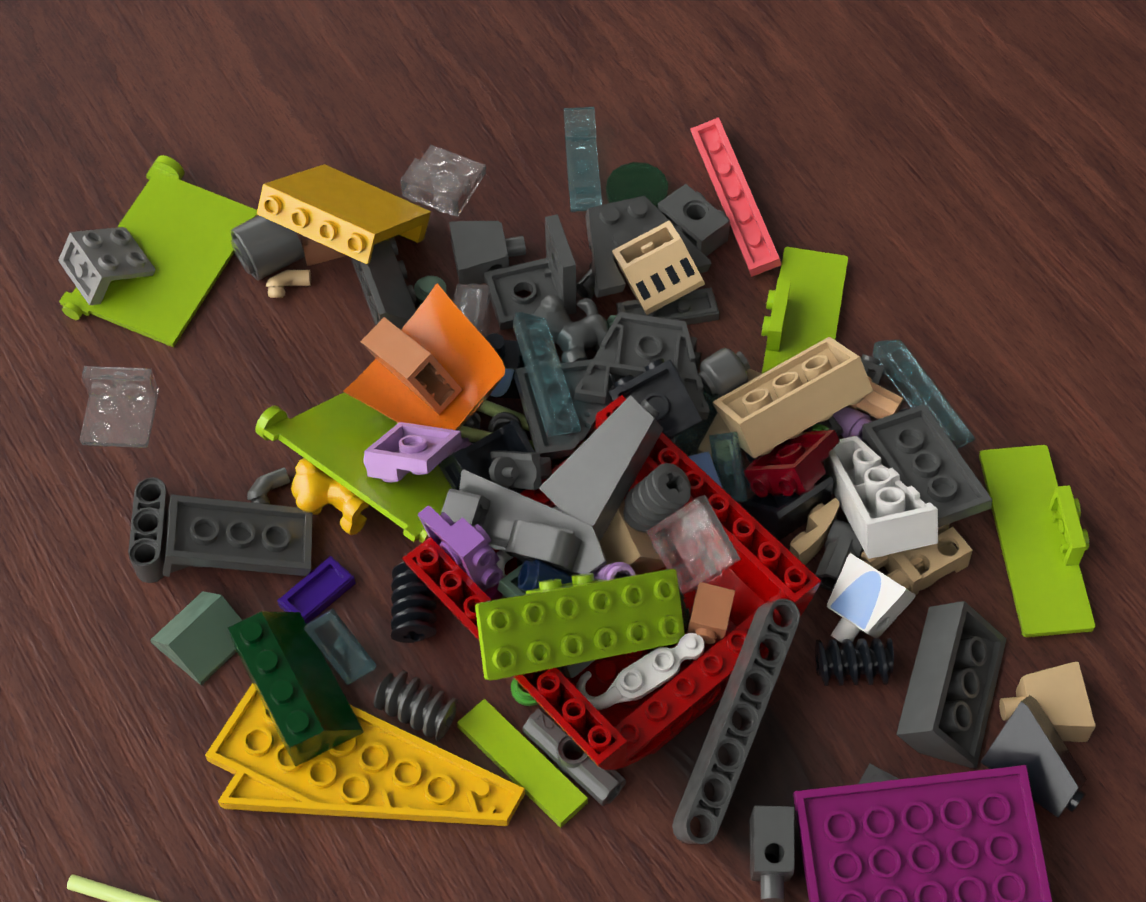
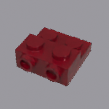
[743,430,840,497]

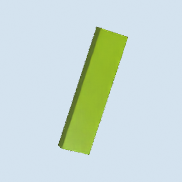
[457,699,588,828]

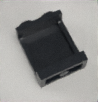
[438,420,535,494]

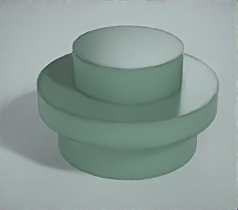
[414,276,447,304]

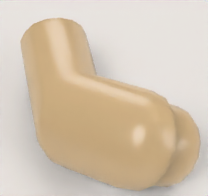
[266,270,311,298]

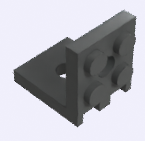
[484,214,576,330]

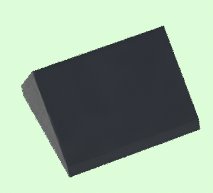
[741,474,834,541]

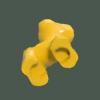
[291,458,378,535]

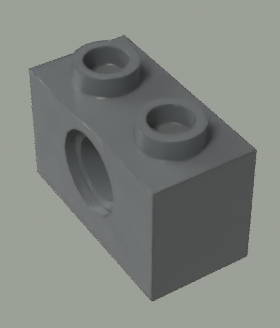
[658,184,730,256]

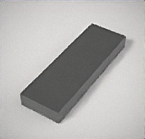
[616,287,719,325]

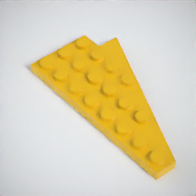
[205,683,525,826]

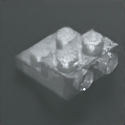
[400,145,486,217]
[646,495,741,595]

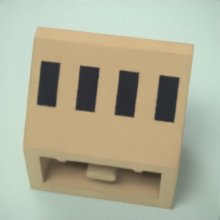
[612,220,705,315]

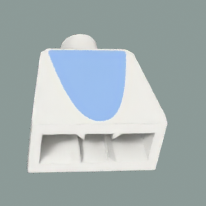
[827,553,916,643]

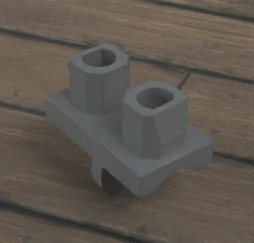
[489,450,552,490]

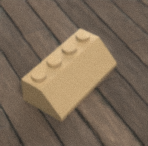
[713,337,873,458]

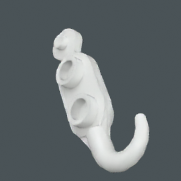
[576,633,705,710]

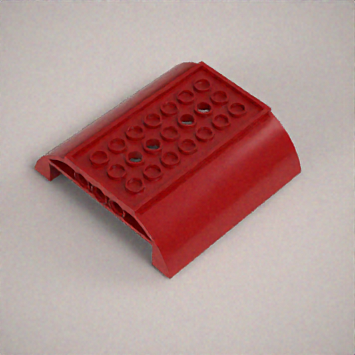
[402,395,821,770]

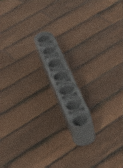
[672,599,800,844]

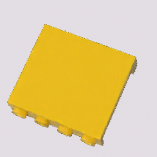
[257,164,431,264]

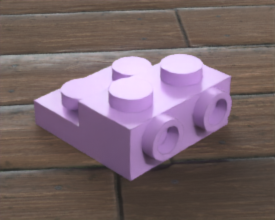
[364,422,462,483]

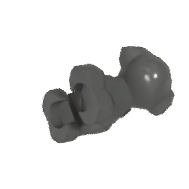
[528,294,609,363]

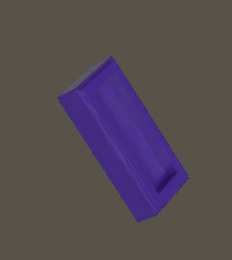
[277,556,356,624]

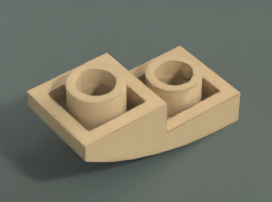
[790,498,840,565]

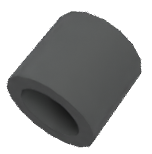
[231,215,305,281]

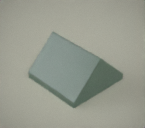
[150,591,242,686]

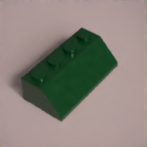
[227,611,364,766]

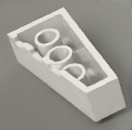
[824,436,938,559]

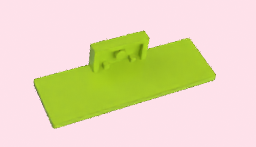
[761,247,848,374]
[979,445,1095,638]
[475,569,685,681]

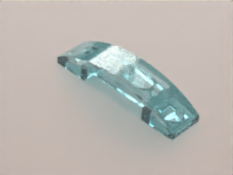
[564,107,602,212]

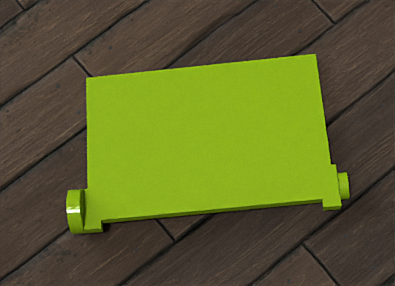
[59,155,258,348]
[255,393,451,543]

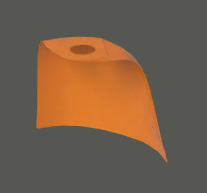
[343,283,505,430]

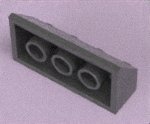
[351,237,417,330]
[896,601,1007,768]

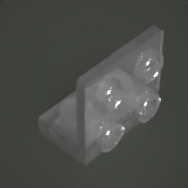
[80,366,159,448]

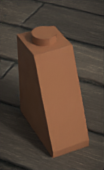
[361,317,462,415]

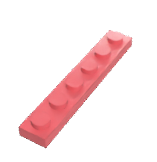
[690,117,781,277]

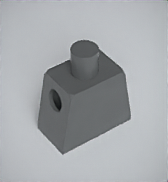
[449,221,526,289]
[749,806,794,902]

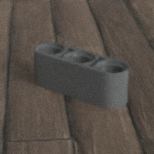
[128,477,170,583]

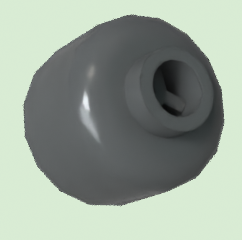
[698,348,750,397]

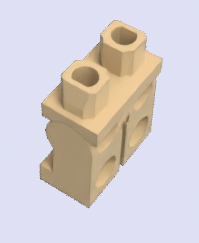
[861,524,973,595]

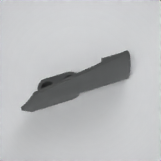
[441,470,607,574]

